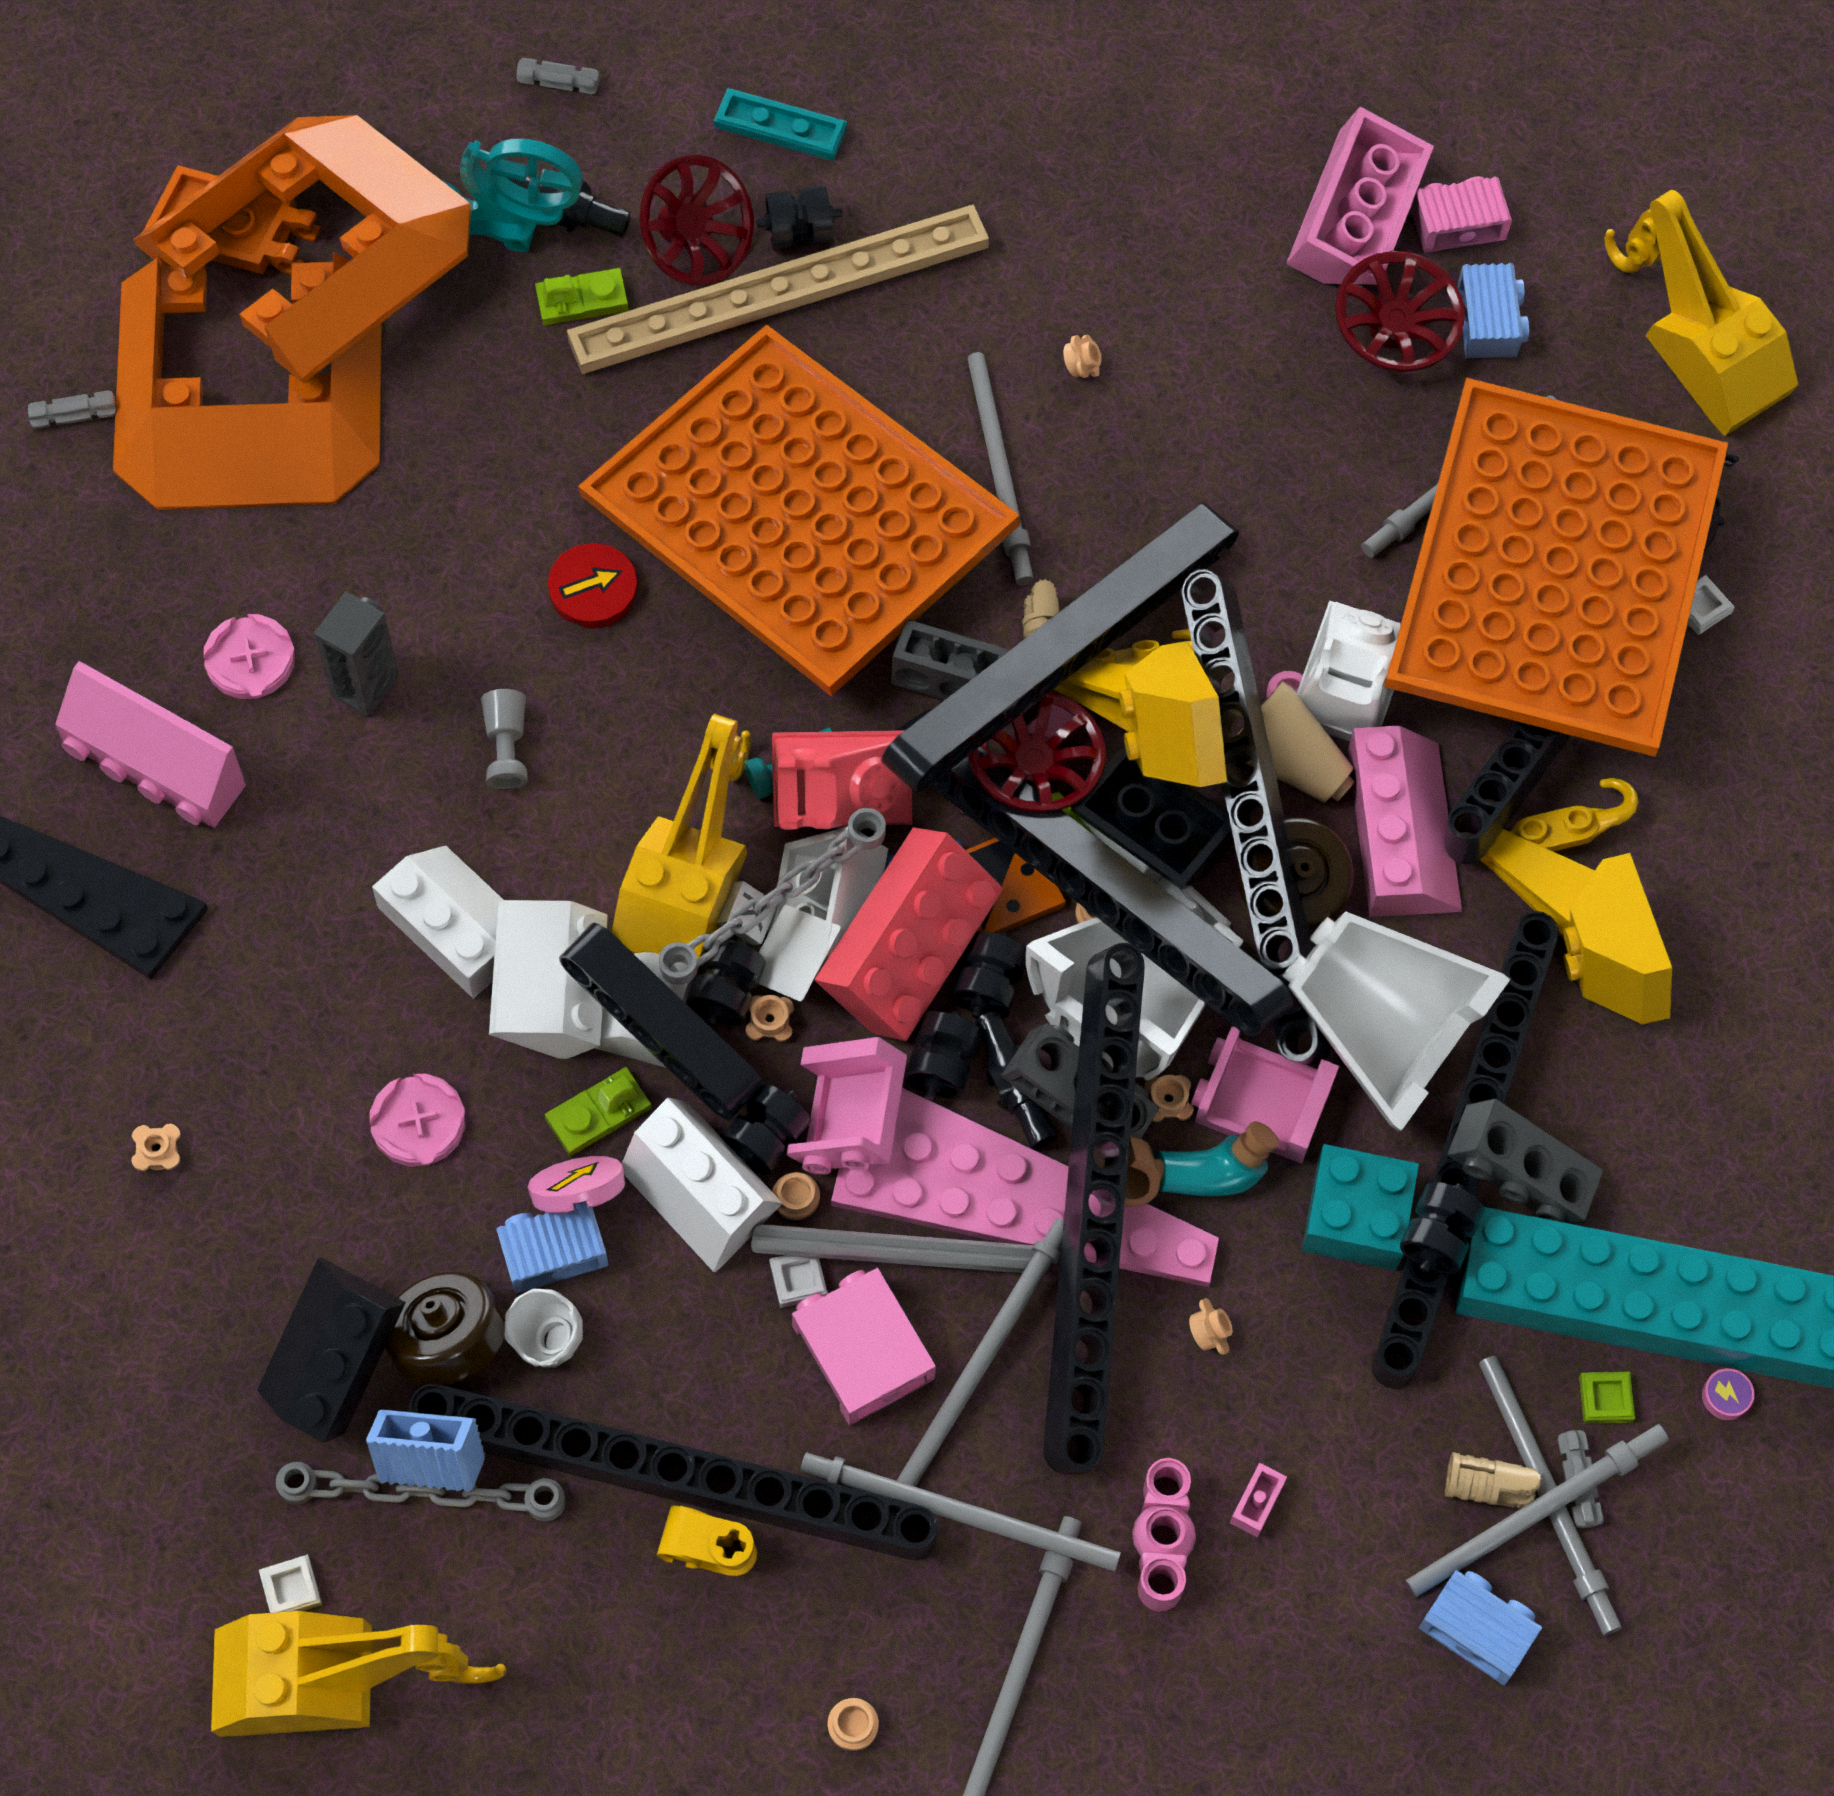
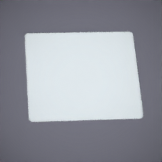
[756,905,841,1001]

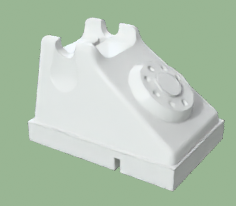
[1297,601,1401,741]

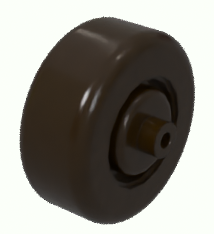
[1237,817,1354,931]
[384,1272,505,1386]

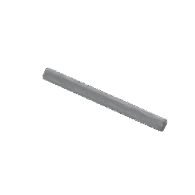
[751,1224,1035,1273]

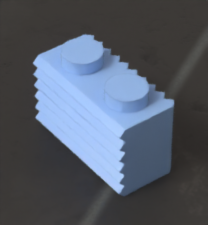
[1457,263,1529,359]
[497,1201,609,1294]
[366,1409,485,1493]
[1419,1570,1542,1685]

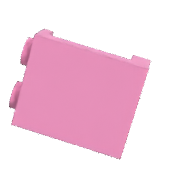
[1191,1026,1339,1164]
[787,1037,907,1175]
[792,1267,936,1426]

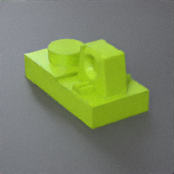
[535,268,628,326]
[544,1067,652,1157]

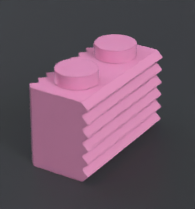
[1411,176,1512,253]

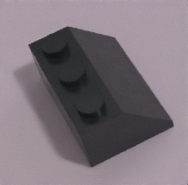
[1070,744,1234,890]
[257,1257,406,1443]

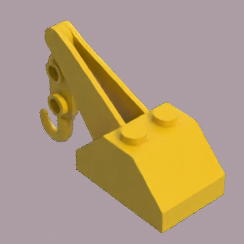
[1604,190,1798,436]
[1053,629,1227,787]
[611,714,751,977]
[1480,778,1672,1025]
[211,1611,506,1737]

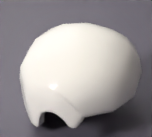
[504,1288,583,1368]

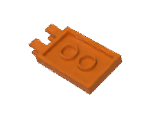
[143,165,322,275]

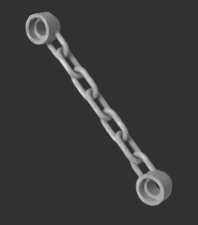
[659,808,886,985]
[276,1462,566,1521]

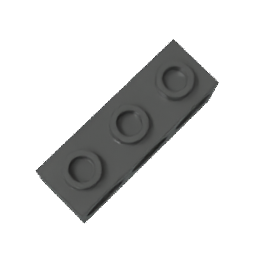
[314,591,399,717]
[891,620,1024,716]
[1001,1023,1160,1152]
[1447,1099,1603,1223]

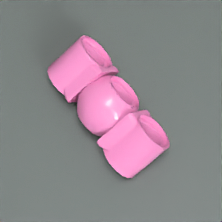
[1132,1458,1196,1612]

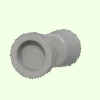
[481,689,528,789]

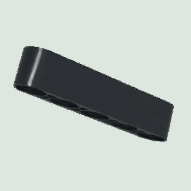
[559,922,763,1120]

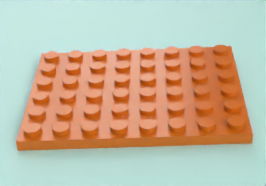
[578,324,1020,697]
[1384,378,1728,757]

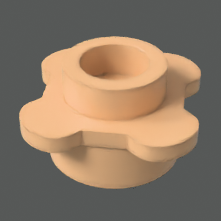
[1063,335,1101,378]
[746,995,794,1042]
[1144,1075,1194,1122]
[132,1124,181,1172]
[1189,1298,1233,1355]

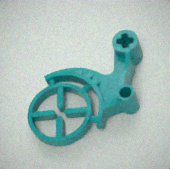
[443,139,583,253]

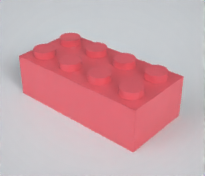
[814,827,1004,1041]

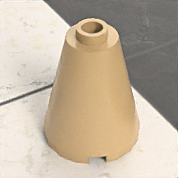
[1237,681,1355,803]

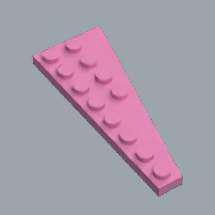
[831,1088,1219,1288]

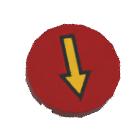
[547,543,638,629]

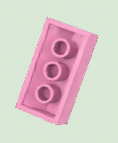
[1286,107,1434,285]
[55,661,246,828]
[1348,726,1462,917]

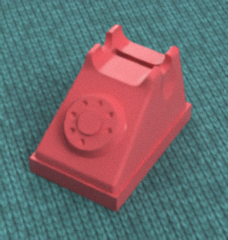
[772,731,912,830]

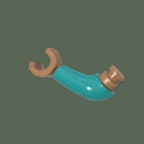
[1100,1121,1279,1207]

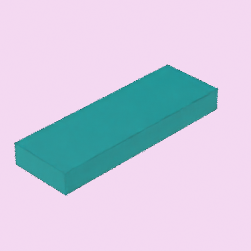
[714,88,847,161]

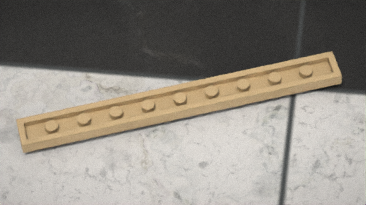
[567,204,989,374]

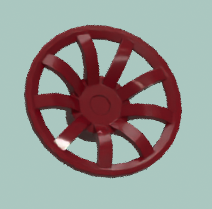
[639,154,754,286]
[1335,251,1465,372]
[968,691,1105,813]

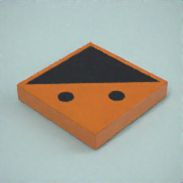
[966,838,1066,934]

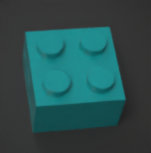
[1301,1144,1419,1271]

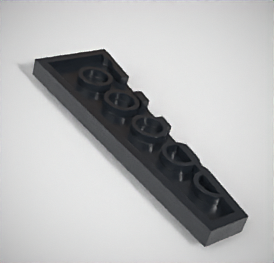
[0,816,208,980]

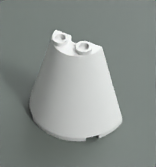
[1026,888,1244,1081]
[1283,912,1510,1131]

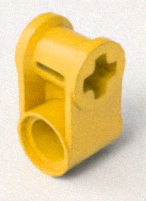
[656,1506,757,1577]

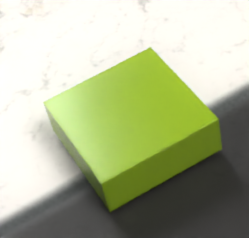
[1579,1372,1635,1424]

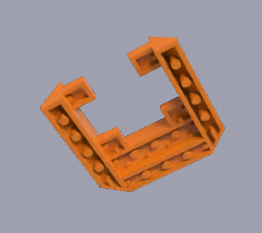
[134,115,472,384]
[113,252,382,510]

